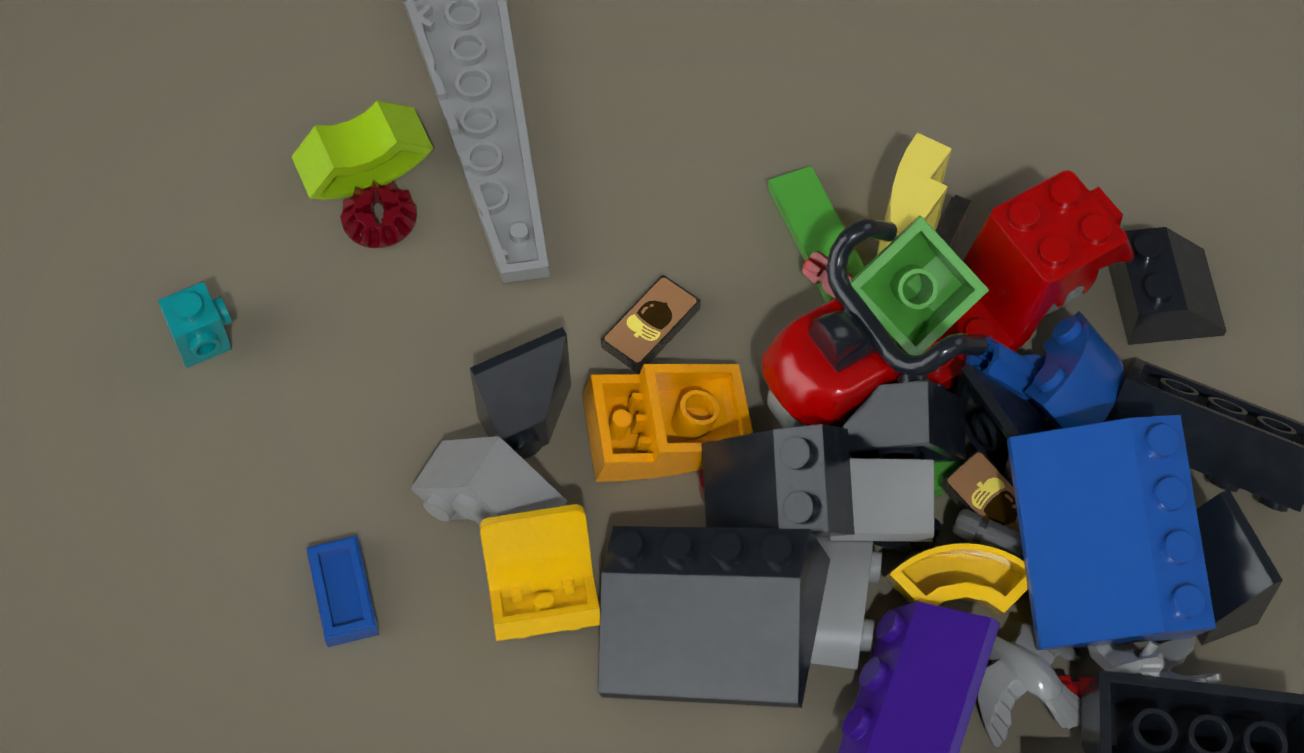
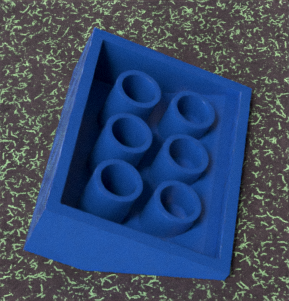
[1007,415,1216,650]

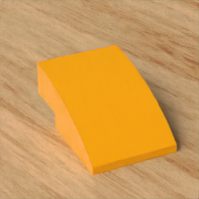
[582,364,753,482]

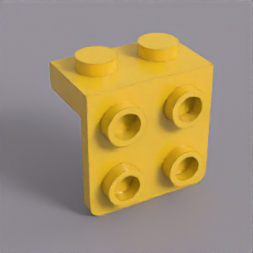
[479,504,600,641]

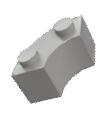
[811,537,882,670]

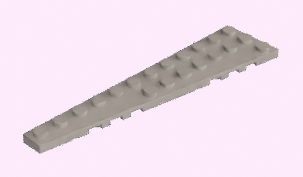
[402,0,550,283]

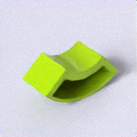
[291,100,434,200]

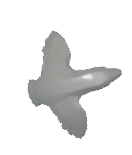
[978,623,1083,747]
[1088,636,1222,684]

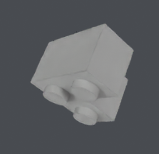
[411,436,567,525]

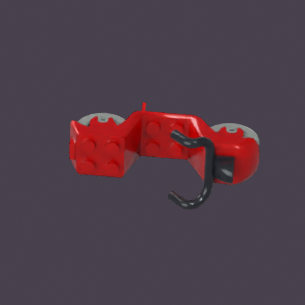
[762,170,1135,428]

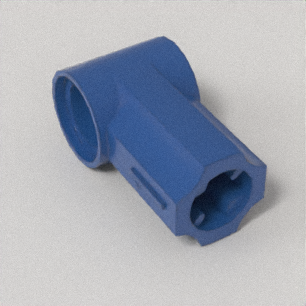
[965,337,1046,419]

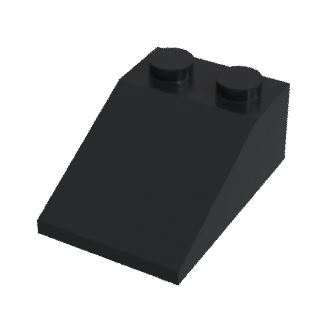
[702,424,855,538]

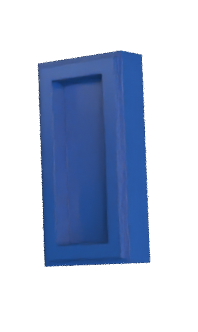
[306,535,379,647]

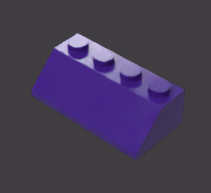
[838,601,1000,753]

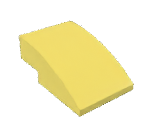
[877,132,952,255]

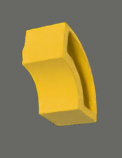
[884,543,1028,615]

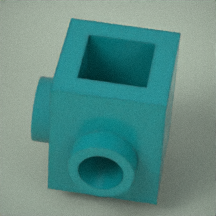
[157,281,232,368]

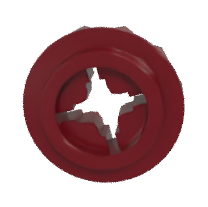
[340,179,417,248]

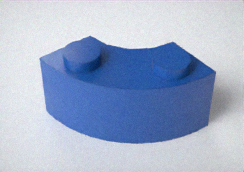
[1024,311,1124,429]

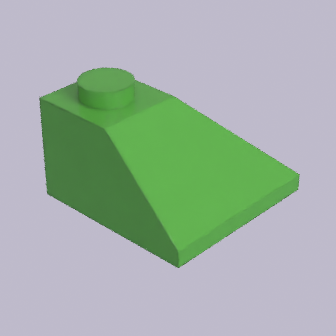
[850,215,989,356]

